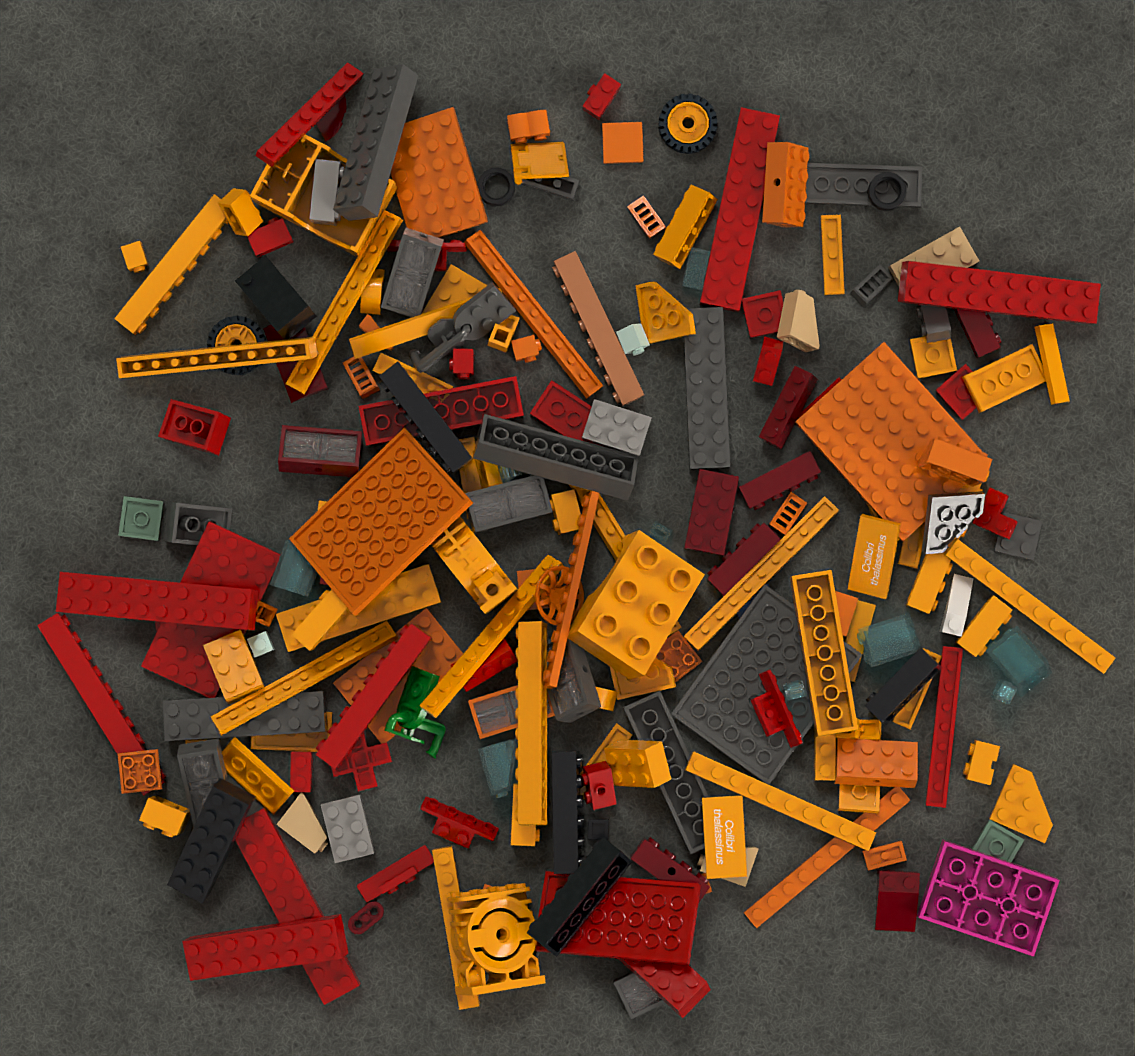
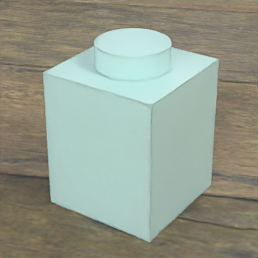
[616,323,650,356]
[247,631,275,658]

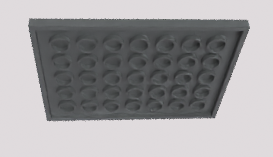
[671,584,862,785]

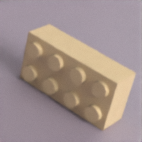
[888,227,979,286]

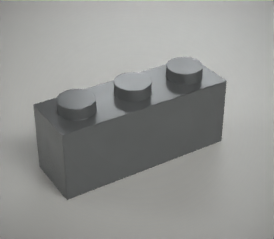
[521,171,580,201]

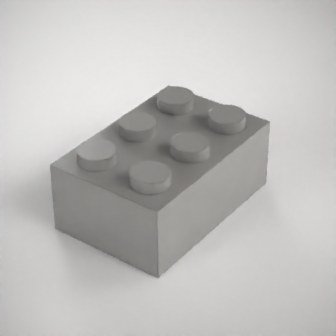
[309,159,345,226]
[582,399,652,456]
[321,794,375,863]

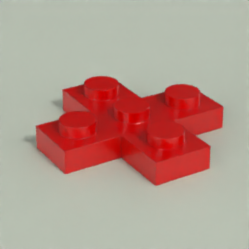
[331,732,392,791]

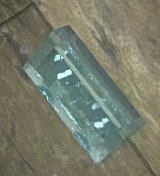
[682,247,710,291]

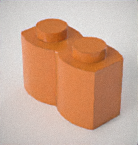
[507,110,550,144]

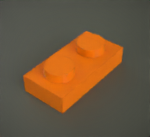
[863,840,907,871]

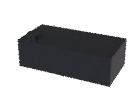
[235,255,317,340]
[865,648,942,725]

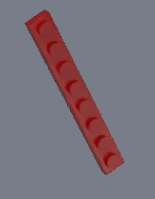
[256,62,364,167]
[925,646,963,808]

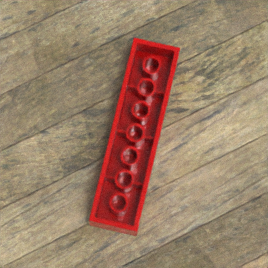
[359,376,524,446]
[315,623,432,769]
[182,914,349,981]

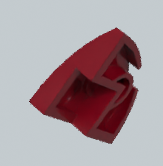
[316,96,347,142]

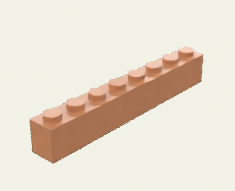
[552,251,644,406]

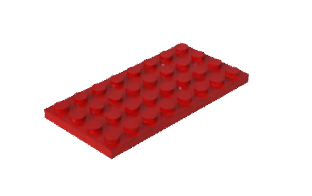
[141,521,282,698]
[535,871,701,965]

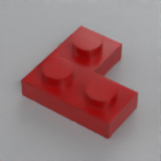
[973,487,1018,540]

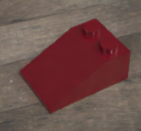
[875,870,920,932]

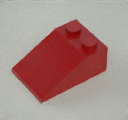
[158,399,231,456]

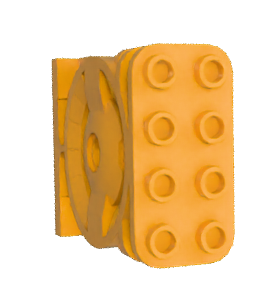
[431,516,518,615]
[447,883,546,995]

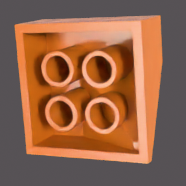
[916,437,992,487]

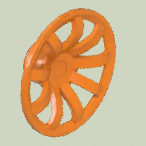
[535,566,584,626]

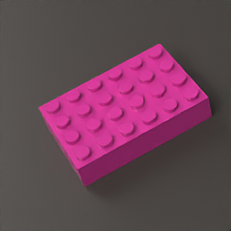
[917,839,1060,956]

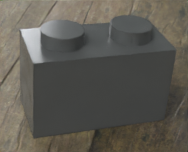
[916,305,951,343]

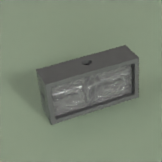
[381,228,444,317]
[465,475,552,533]
[547,638,601,723]
[177,738,228,826]
[613,958,699,1019]

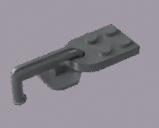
[409,282,516,373]

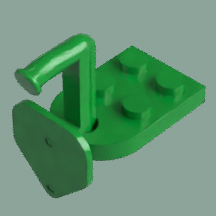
[385,666,446,759]

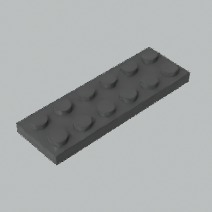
[805,163,922,207]

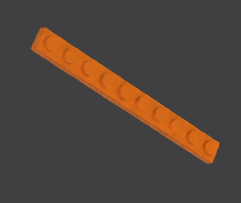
[464,230,603,399]
[542,491,599,689]
[743,787,910,928]

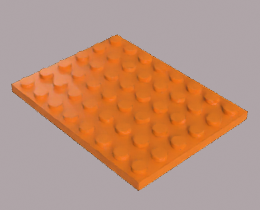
[795,342,983,542]
[289,427,474,616]

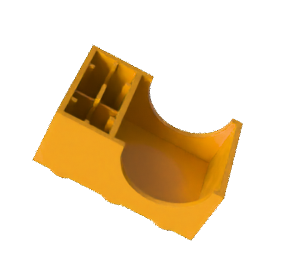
[250,134,397,257]
[568,530,705,680]

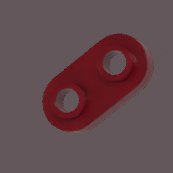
[348,901,384,934]

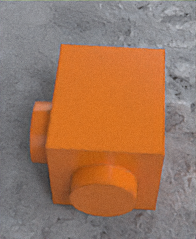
[511,335,542,363]

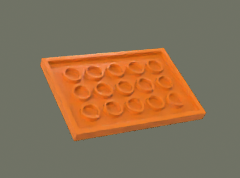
[391,107,488,238]
[333,608,463,744]

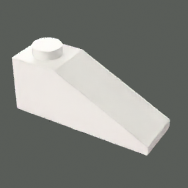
[940,574,973,637]

